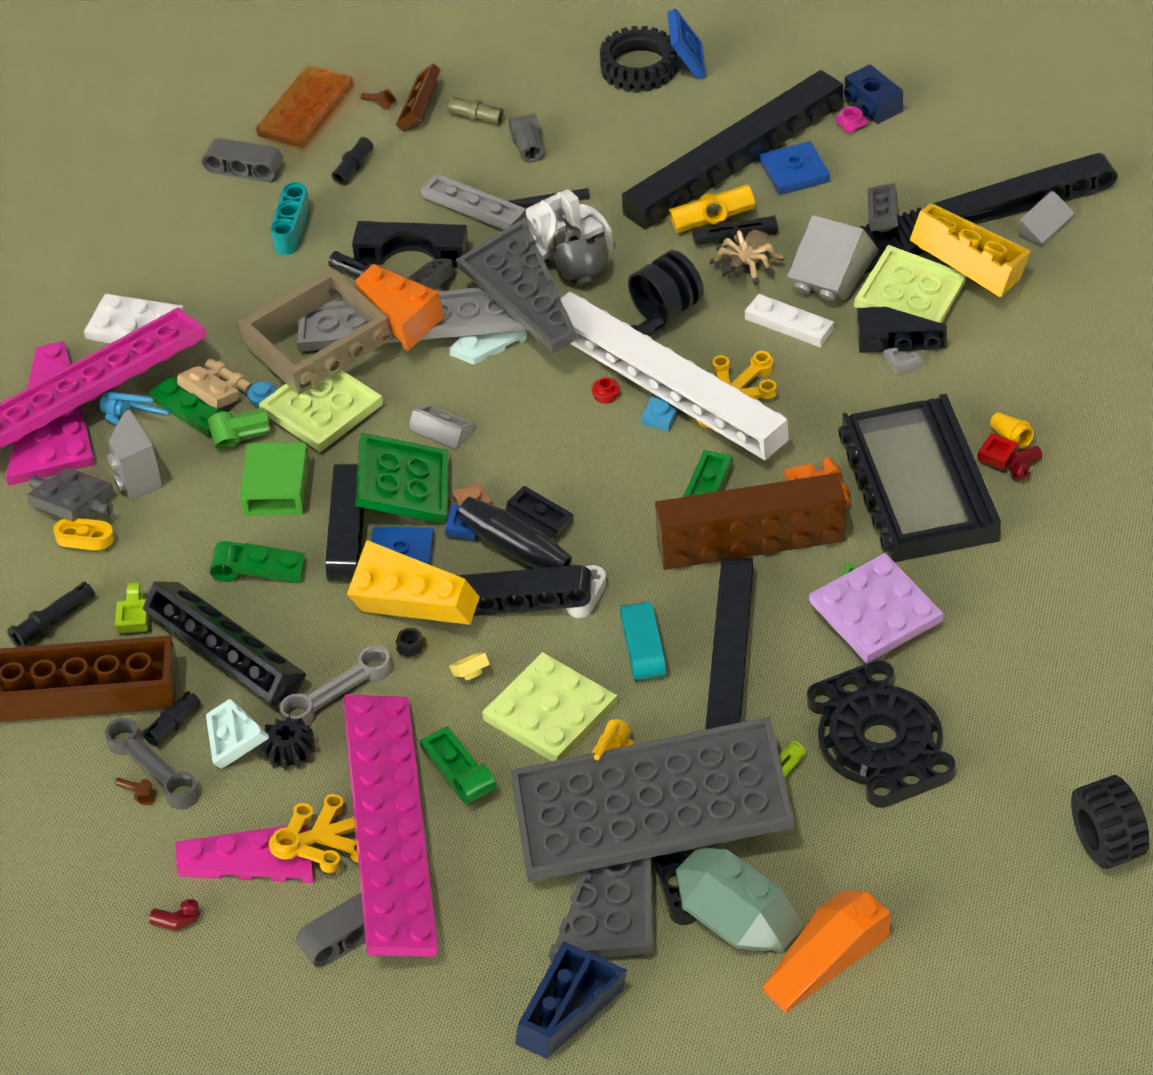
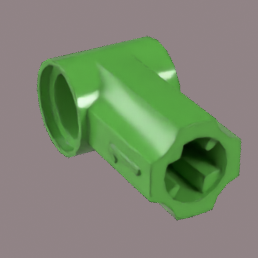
[207,408,270,450]

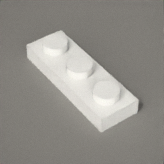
[745,294,834,348]

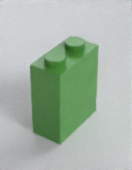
[240,442,310,516]

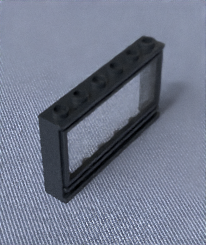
[838,394,1001,562]

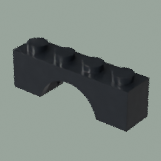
[352,221,469,268]

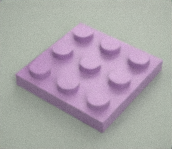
[809,553,944,663]

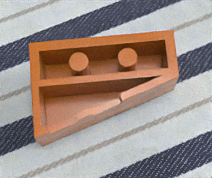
[355,264,444,351]

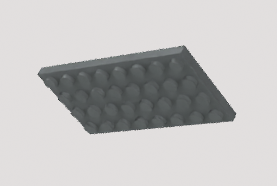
[511,717,795,882]

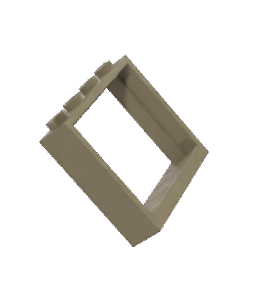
[237,267,393,395]

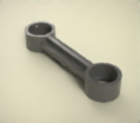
[105,718,199,809]

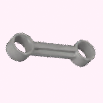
[280,645,392,725]

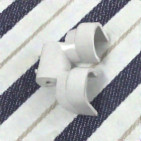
[526,190,614,261]

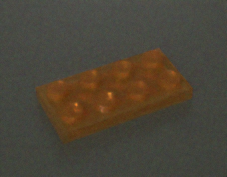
[256,65,354,149]

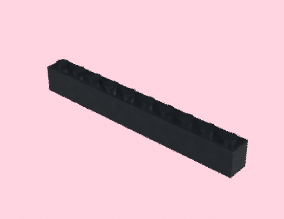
[622,70,843,230]

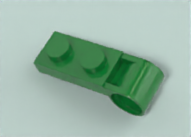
[209,541,305,584]
[420,726,497,805]

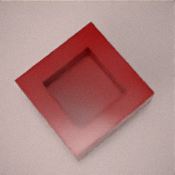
[977,433,1019,470]

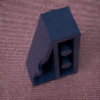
[515,941,627,1059]

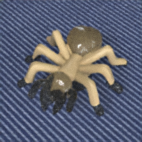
[709,230,785,285]

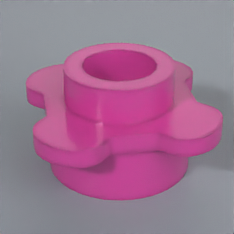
[835,107,868,132]

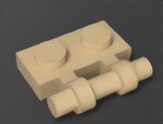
[177,359,253,410]

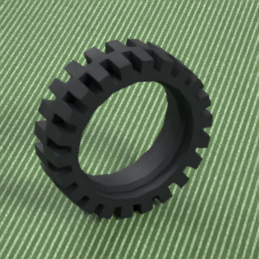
[600,26,677,93]

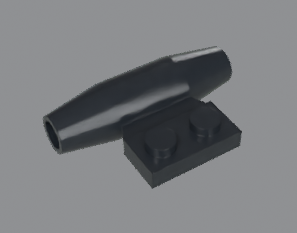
[457,486,574,568]

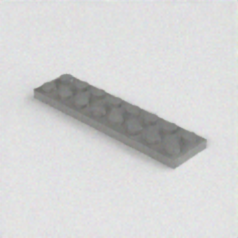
[297,287,526,352]

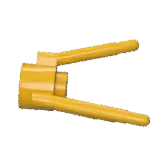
[591,719,634,760]

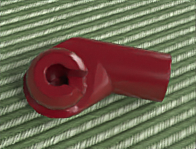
[1009,446,1042,480]
[149,899,200,930]

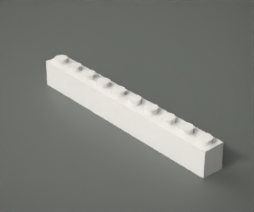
[561,292,789,460]

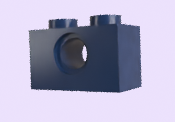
[844,64,903,124]

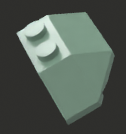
[676,848,805,953]

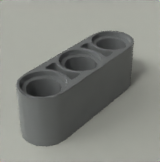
[202,138,284,182]
[296,893,366,968]

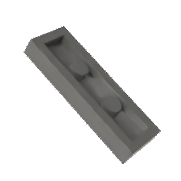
[867,183,898,232]

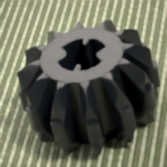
[260,715,315,771]

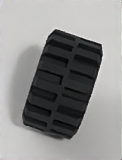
[1071,775,1150,869]

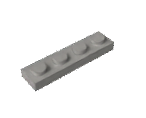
[421,173,526,230]

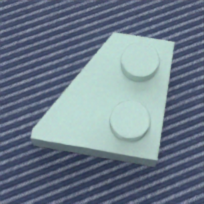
[450,330,527,365]
[206,699,269,769]

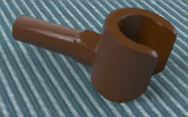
[361,89,396,109]
[115,778,156,805]

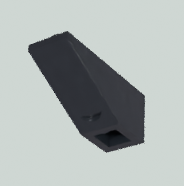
[857,307,947,353]

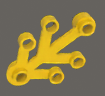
[696,351,777,428]
[269,794,358,873]

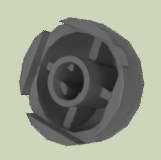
[551,238,608,285]

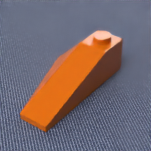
[763,890,891,1013]

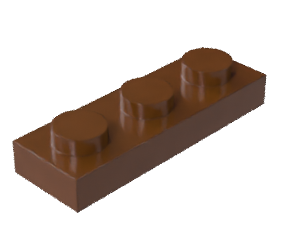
[396,63,441,132]

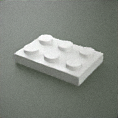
[84,294,184,343]

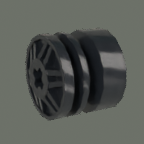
[628,250,704,325]

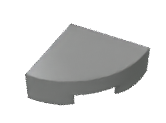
[883,348,923,376]

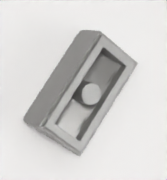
[1019,191,1075,246]
[409,404,477,449]

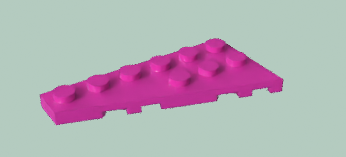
[6,341,95,486]

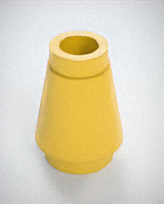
[990,412,1034,449]

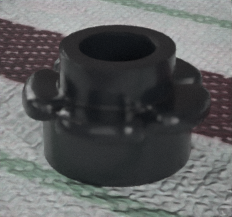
[395,628,426,657]

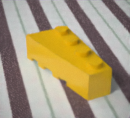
[910,203,1031,298]

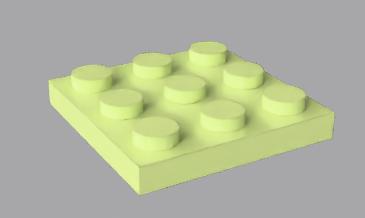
[854,245,967,323]
[259,370,383,452]
[482,652,618,761]

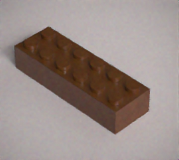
[655,473,846,570]
[0,635,177,722]

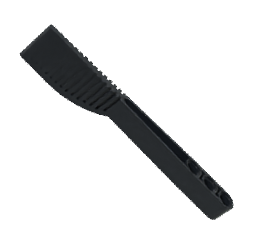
[859,153,1118,273]

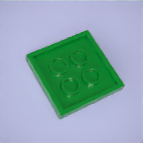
[356,432,448,524]

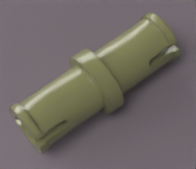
[448,96,504,125]

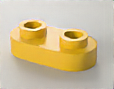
[53,518,114,551]

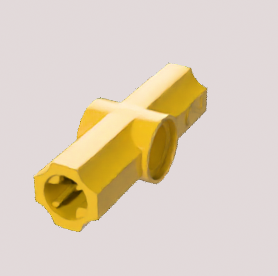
[669,184,756,234]

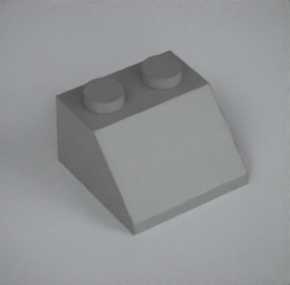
[107,410,162,500]

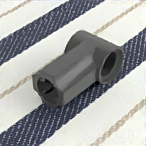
[509,113,544,163]

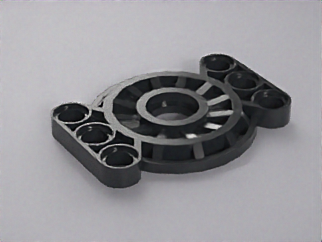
[807,660,955,808]

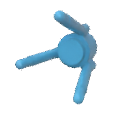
[100,390,169,426]

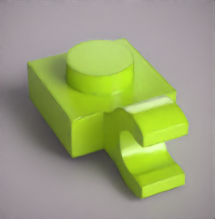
[115,582,150,633]

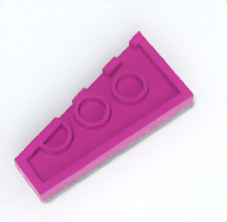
[175,825,314,883]

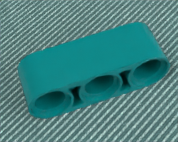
[270,182,310,255]
[620,601,666,681]

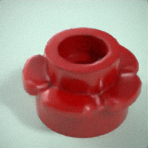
[591,377,620,404]

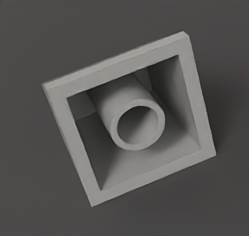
[787,215,879,301]

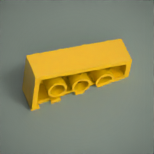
[347,540,480,625]

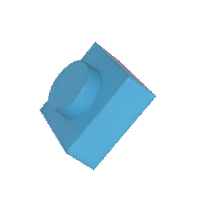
[641,397,679,431]

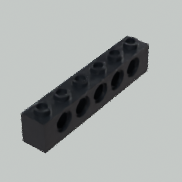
[142,581,306,702]

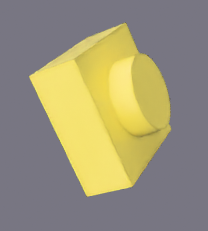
[449,653,490,680]

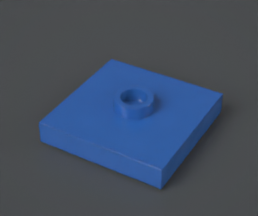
[667,8,706,80]
[760,141,830,195]
[371,527,434,565]

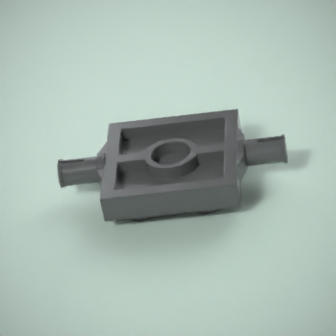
[27,467,114,521]

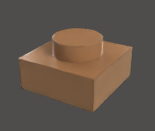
[452,482,492,506]

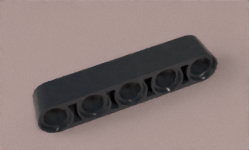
[325,463,365,581]
[456,565,592,616]

